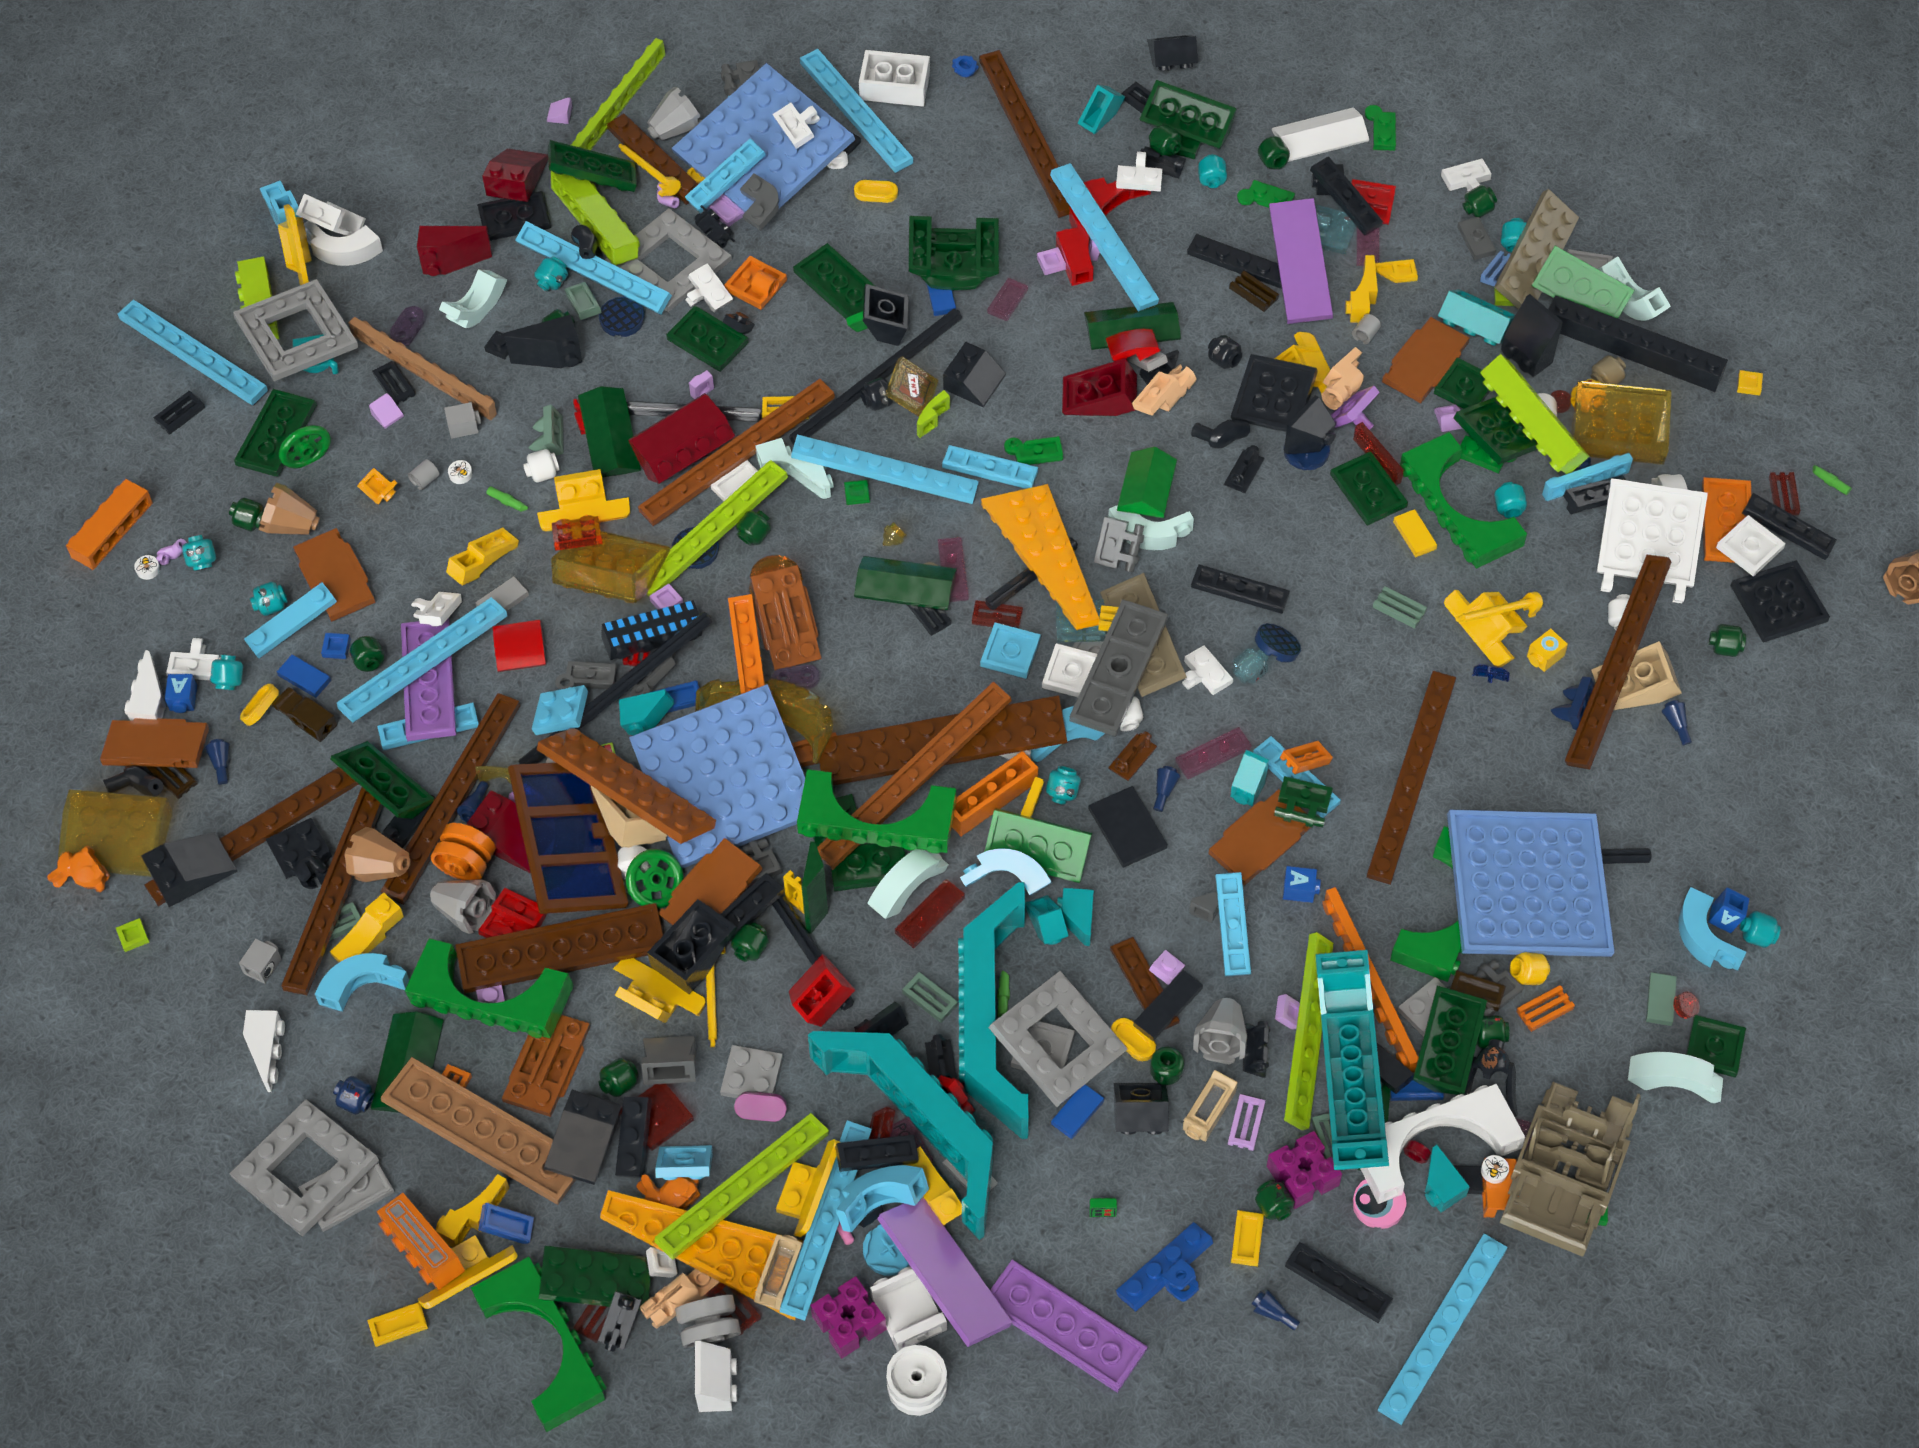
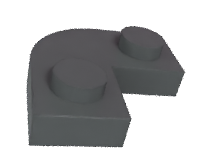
[740,173,779,231]

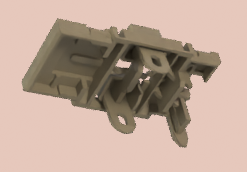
[1500,1082,1641,1257]

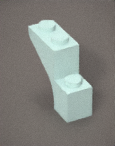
[755,438,834,499]

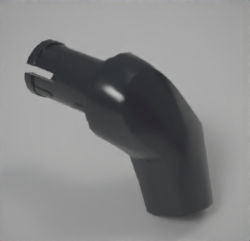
[571,225,598,259]
[1191,420,1250,448]
[103,765,163,796]

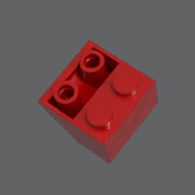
[789,954,855,1027]

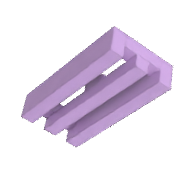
[1228,1094,1266,1151]

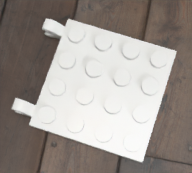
[1596,479,1708,604]

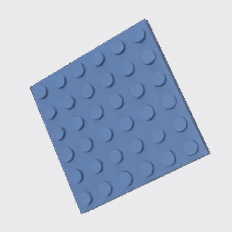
[672,63,855,213]
[629,684,805,869]
[1447,810,1614,957]

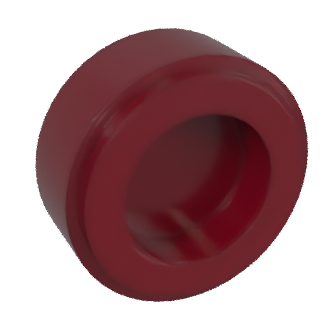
[1403,1140,1431,1164]

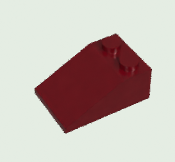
[482,148,548,202]
[417,226,493,276]
[1062,358,1137,416]
[466,790,557,873]

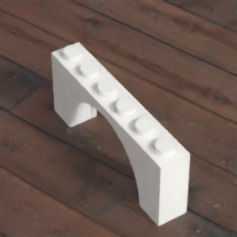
[1360,1084,1525,1204]

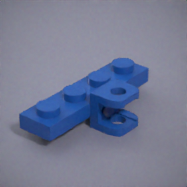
[1116,1222,1213,1312]

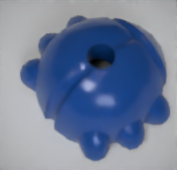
[952,56,979,77]

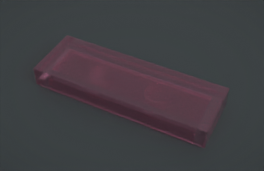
[938,537,969,602]
[1175,727,1252,780]

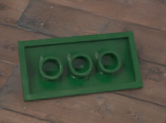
[1139,80,1237,149]
[1084,302,1181,350]
[578,386,641,478]
[854,556,957,610]
[330,741,434,819]
[802,841,828,934]
[1413,985,1487,1095]
[371,1011,444,1113]

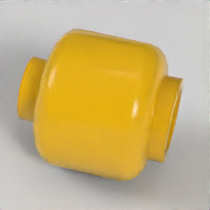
[1510,952,1550,986]

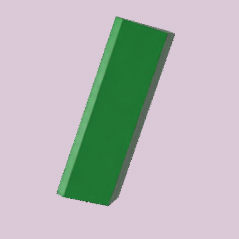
[1117,447,1177,518]

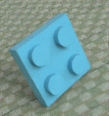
[980,623,1041,679]
[532,685,588,735]
[655,1145,712,1180]

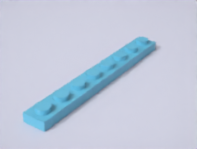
[800,49,913,173]
[1050,163,1159,312]
[515,221,672,315]
[118,299,268,406]
[791,434,979,504]
[337,597,507,723]
[779,1120,872,1321]
[1378,1234,1508,1425]

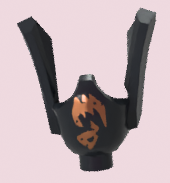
[1456,1039,1518,1117]

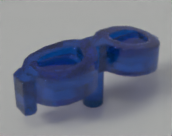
[1472,665,1510,683]

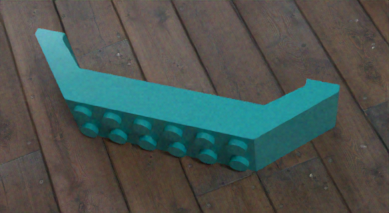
[958,882,1029,1139]
[1315,950,1389,1170]
[808,1031,993,1240]

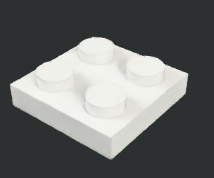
[1716,515,1786,576]
[1042,643,1097,697]

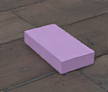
[706,194,744,227]

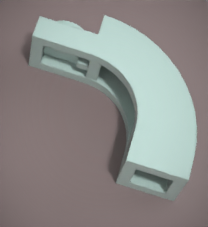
[1598,257,1671,321]
[439,269,507,328]
[1109,505,1194,550]
[867,849,949,919]
[1628,1052,1723,1103]

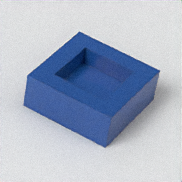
[321,633,351,659]

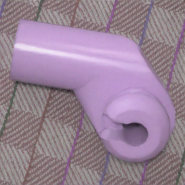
[657,182,679,208]
[156,539,187,565]

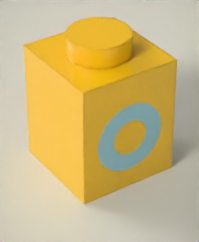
[1527,628,1568,672]

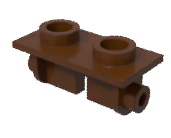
[1108,731,1157,781]

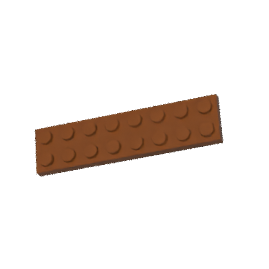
[537,728,716,844]

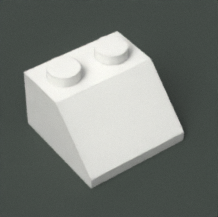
[695,1341,737,1412]

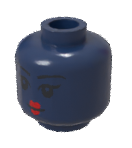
[333,1076,375,1115]

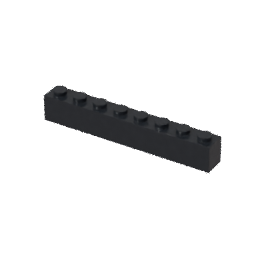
[1548,295,1728,392]

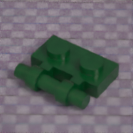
[1274,776,1333,828]

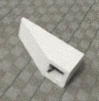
[125,650,166,721]
[243,1010,285,1092]

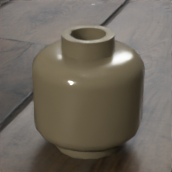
[1590,355,1626,390]

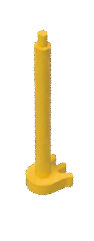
[618,144,681,197]
[1456,592,1543,622]
[706,948,726,1047]

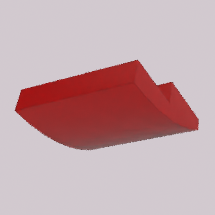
[1345,179,1396,225]
[1106,329,1160,361]
[492,620,546,672]
[478,888,547,938]

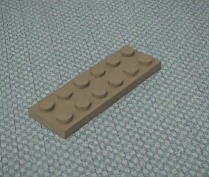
[1494,189,1579,309]
[1100,573,1187,697]

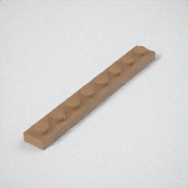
[348,317,497,420]

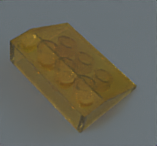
[1571,381,1671,465]
[551,528,670,603]
[57,789,173,877]

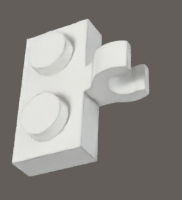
[773,103,820,149]
[1116,152,1162,191]
[1441,159,1491,191]
[686,263,733,313]
[412,592,462,626]
[166,638,220,680]
[1182,645,1233,695]

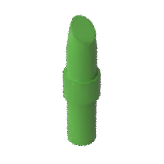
[1813,465,1852,495]
[487,486,528,512]
[997,971,1010,1017]

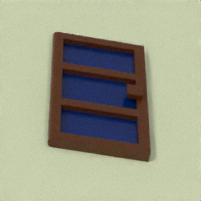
[508,763,628,914]

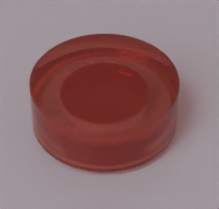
[1550,390,1571,413]
[1673,992,1700,1019]

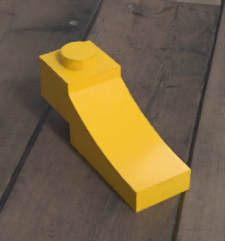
[1345,255,1378,323]
[446,528,519,586]
[330,892,404,962]
[906,1146,962,1226]
[436,1174,509,1247]

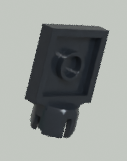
[266,818,332,889]

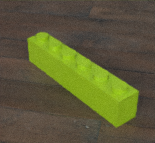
[551,171,640,266]
[1480,354,1590,474]

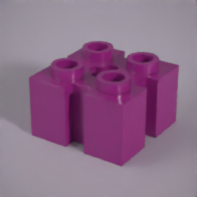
[1267,1131,1342,1210]
[810,1276,887,1359]

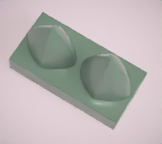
[529,405,563,456]

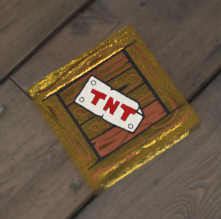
[885,356,938,417]

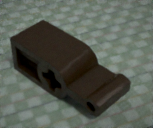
[272,687,337,742]

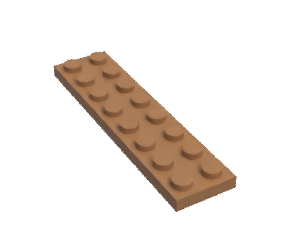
[381,1057,576,1205]

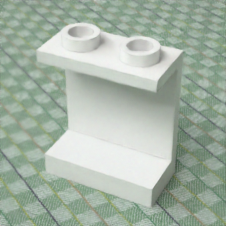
[296,194,366,236]
[870,1267,947,1352]

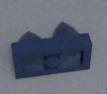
[1551,677,1595,730]

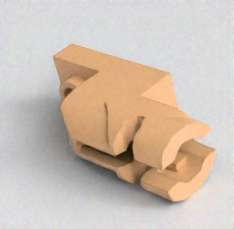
[1322,347,1364,410]
[1132,364,1196,416]
[640,1269,722,1329]

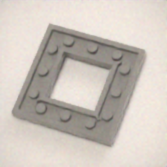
[605,208,732,312]
[233,279,358,381]
[988,971,1128,1107]
[229,1099,379,1237]

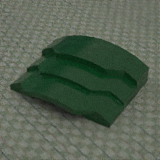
[908,216,999,290]

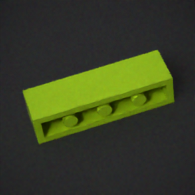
[235,256,280,339]

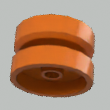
[430,823,496,880]

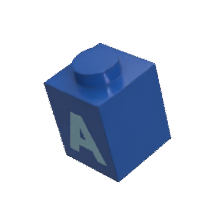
[165,674,197,713]
[1283,866,1321,903]
[1708,888,1749,933]

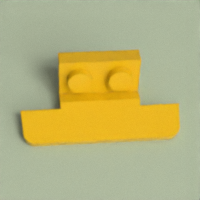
[278,204,312,285]
[1274,332,1330,394]
[537,469,630,531]
[1444,590,1527,667]
[613,958,705,1023]
[776,1139,841,1237]
[418,1235,518,1309]

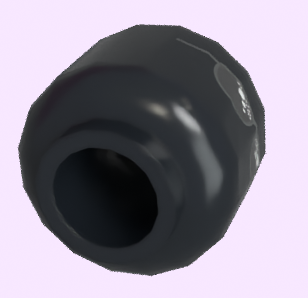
[1208,335,1242,369]
[860,377,896,411]

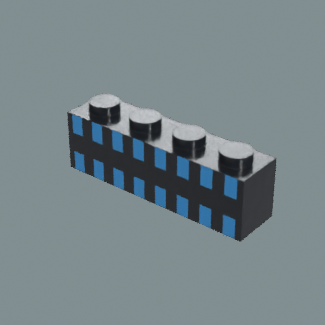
[601,600,702,660]

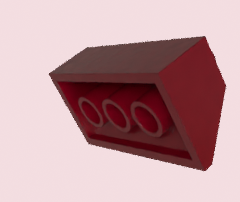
[628,393,735,484]

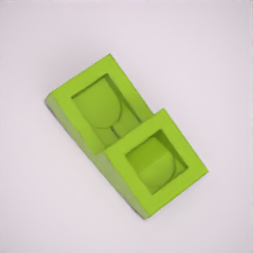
[917,390,950,438]

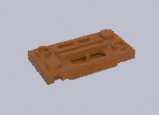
[1382,317,1470,403]
[293,528,375,622]
[750,565,821,671]
[100,718,209,768]
[1208,789,1311,886]
[658,838,763,926]
[502,1015,590,1117]

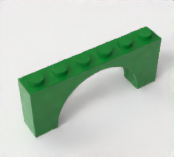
[1399,432,1527,569]
[797,769,956,854]
[1390,826,1465,982]
[405,938,574,1039]
[471,1257,606,1432]

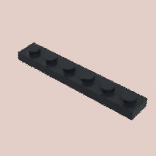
[1187,234,1282,289]

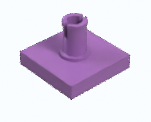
[1331,386,1380,434]

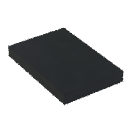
[477,191,551,241]
[1088,786,1168,868]

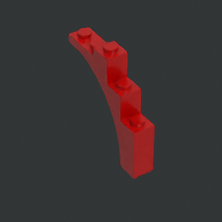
[1056,177,1151,286]

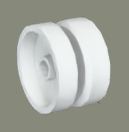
[886,1345,947,1416]

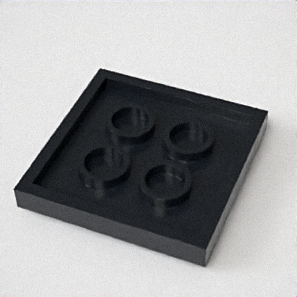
[1230,354,1318,432]
[1730,560,1830,643]

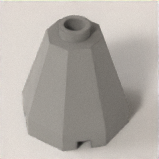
[647,87,702,140]
[430,880,496,934]
[1193,998,1247,1064]

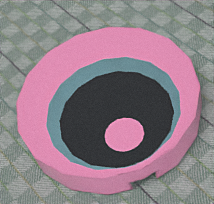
[1353,1180,1407,1229]

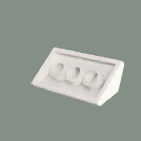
[1272,107,1369,162]

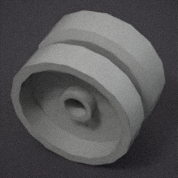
[675,1295,741,1348]

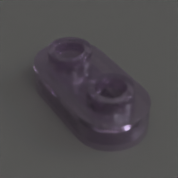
[390,306,425,346]
[771,664,820,693]

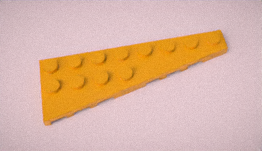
[981,484,1100,630]
[600,1190,804,1320]

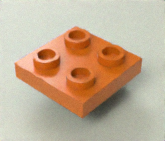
[724,256,787,310]

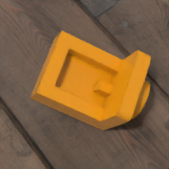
[357,468,397,505]

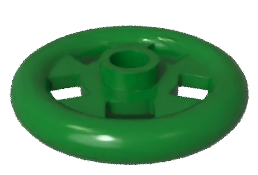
[279,425,331,469]
[626,849,684,909]

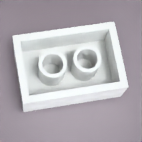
[859,50,930,107]

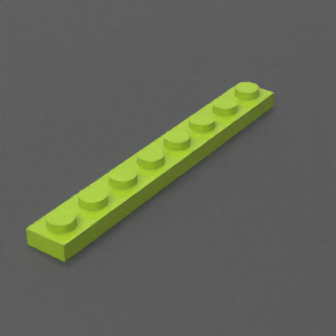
[571,38,665,150]
[635,460,788,596]
[1284,932,1334,1130]
[654,1113,829,1260]

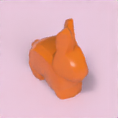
[47,845,110,893]
[636,1174,700,1210]

